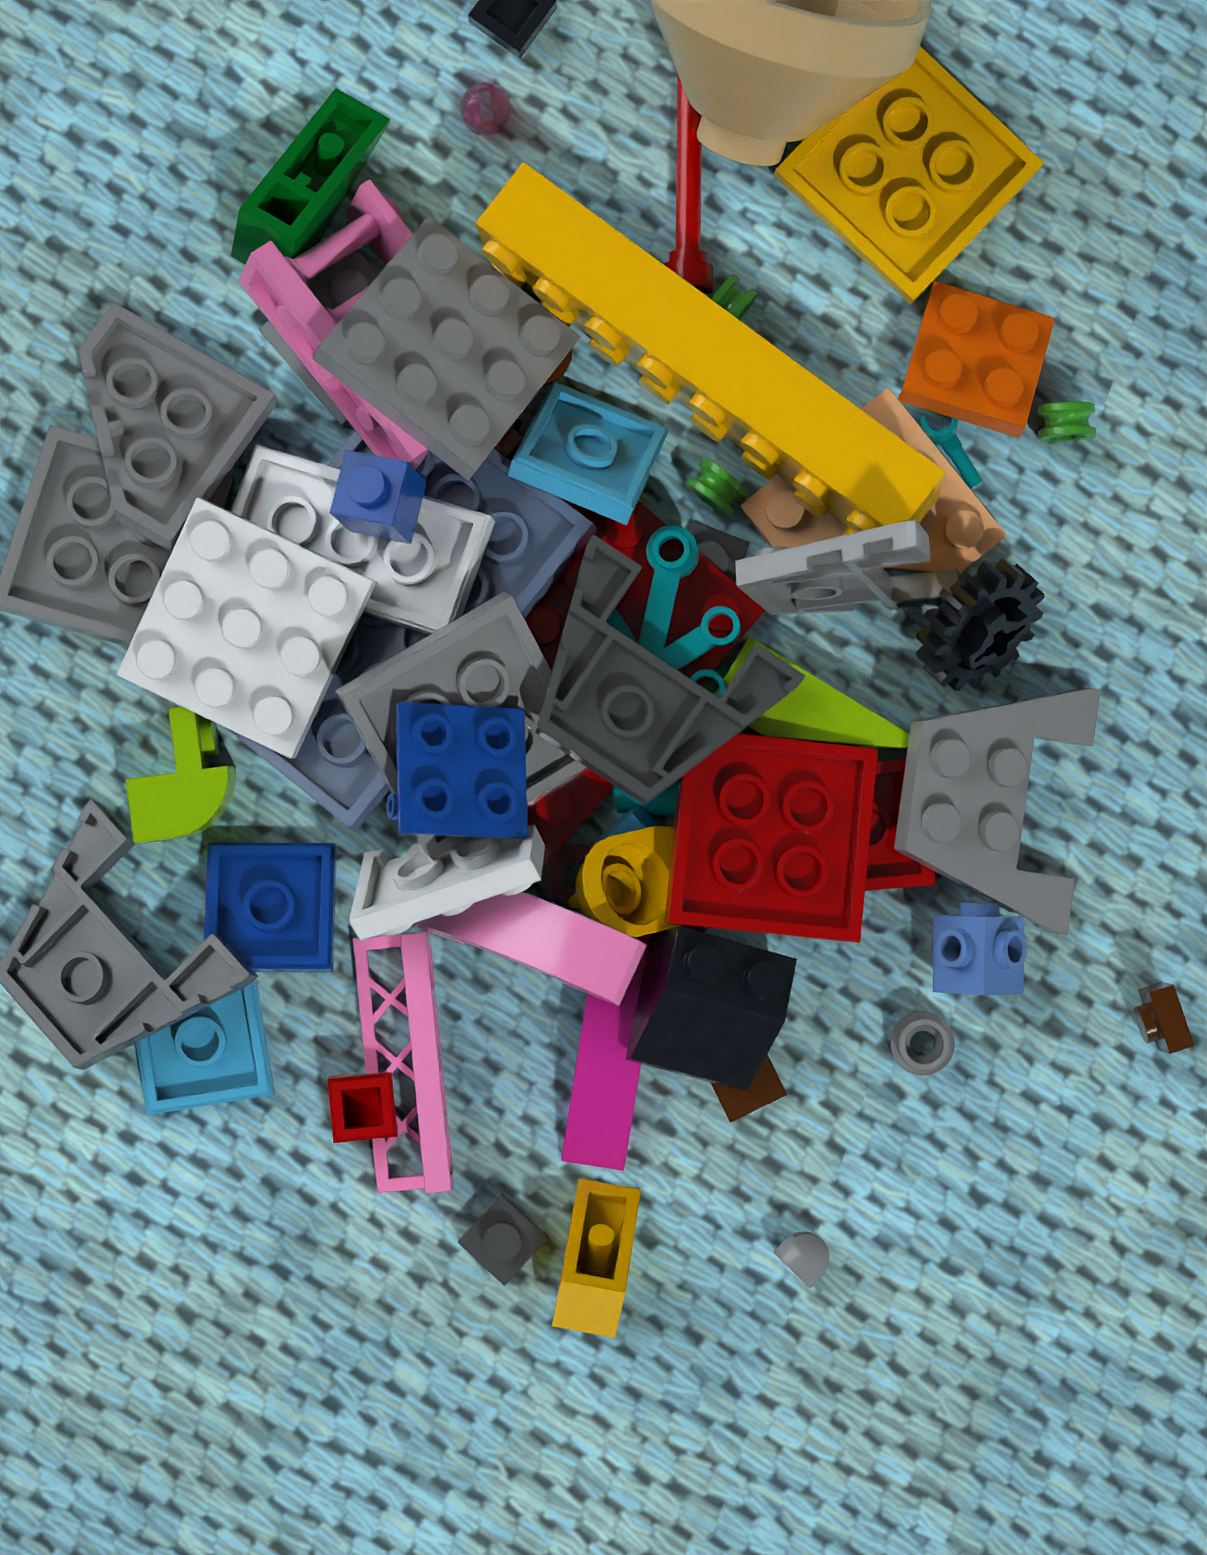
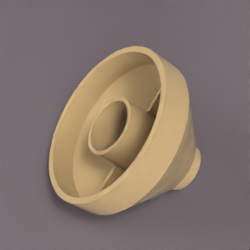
[649,0,932,166]

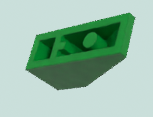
[231,88,390,265]

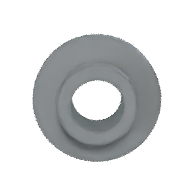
[890,1011,955,1076]

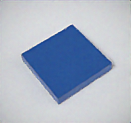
[204,842,337,973]

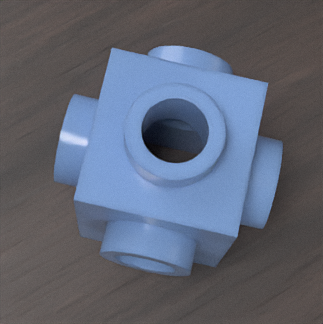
[931,902,1027,995]

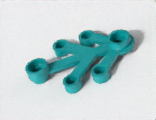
[606,525,741,697]

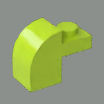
[125,707,236,844]

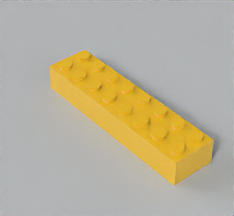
[475,162,946,535]

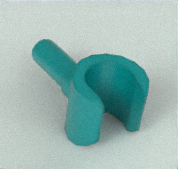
[920,414,983,489]

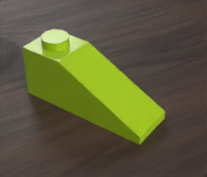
[714,637,910,751]

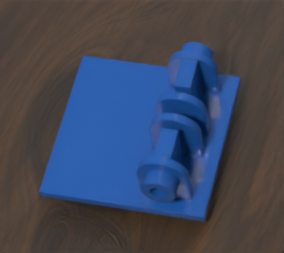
[387,702,528,839]

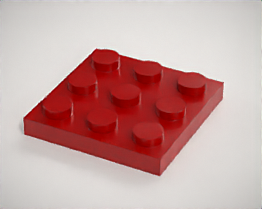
[664,733,878,943]

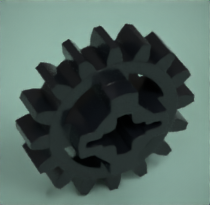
[915,558,1045,691]

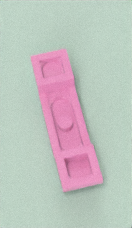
[413,892,646,1006]

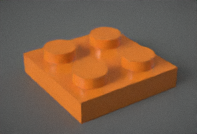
[898,281,1055,438]

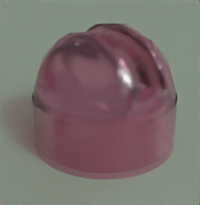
[460,82,511,136]

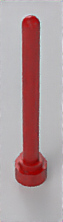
[664,74,713,295]

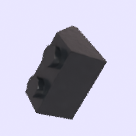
[625,925,797,1091]

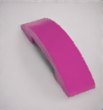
[561,931,661,1171]

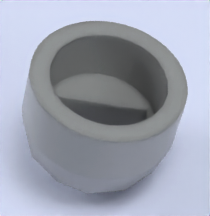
[773,1232,829,1288]

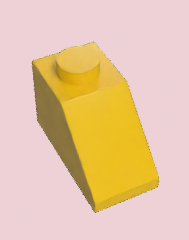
[552,1178,641,1338]

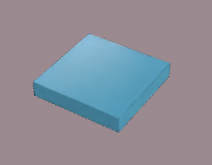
[507,382,669,525]
[136,972,275,1115]

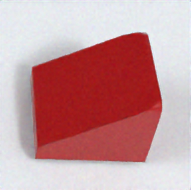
[327,1072,398,1143]

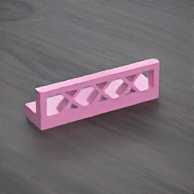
[353,931,454,1193]

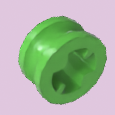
[711,274,758,320]
[1037,401,1096,442]
[685,458,749,519]

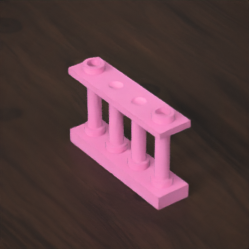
[238,179,429,470]

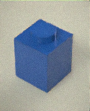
[329,450,427,544]

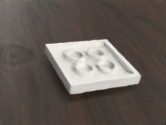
[116,497,377,759]

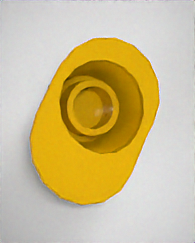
[568,826,682,937]

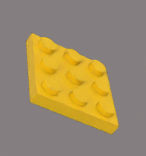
[774,46,1044,305]

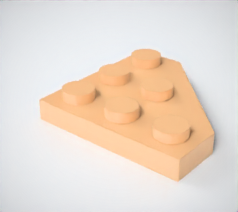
[739,387,1007,573]

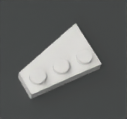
[349,825,545,941]

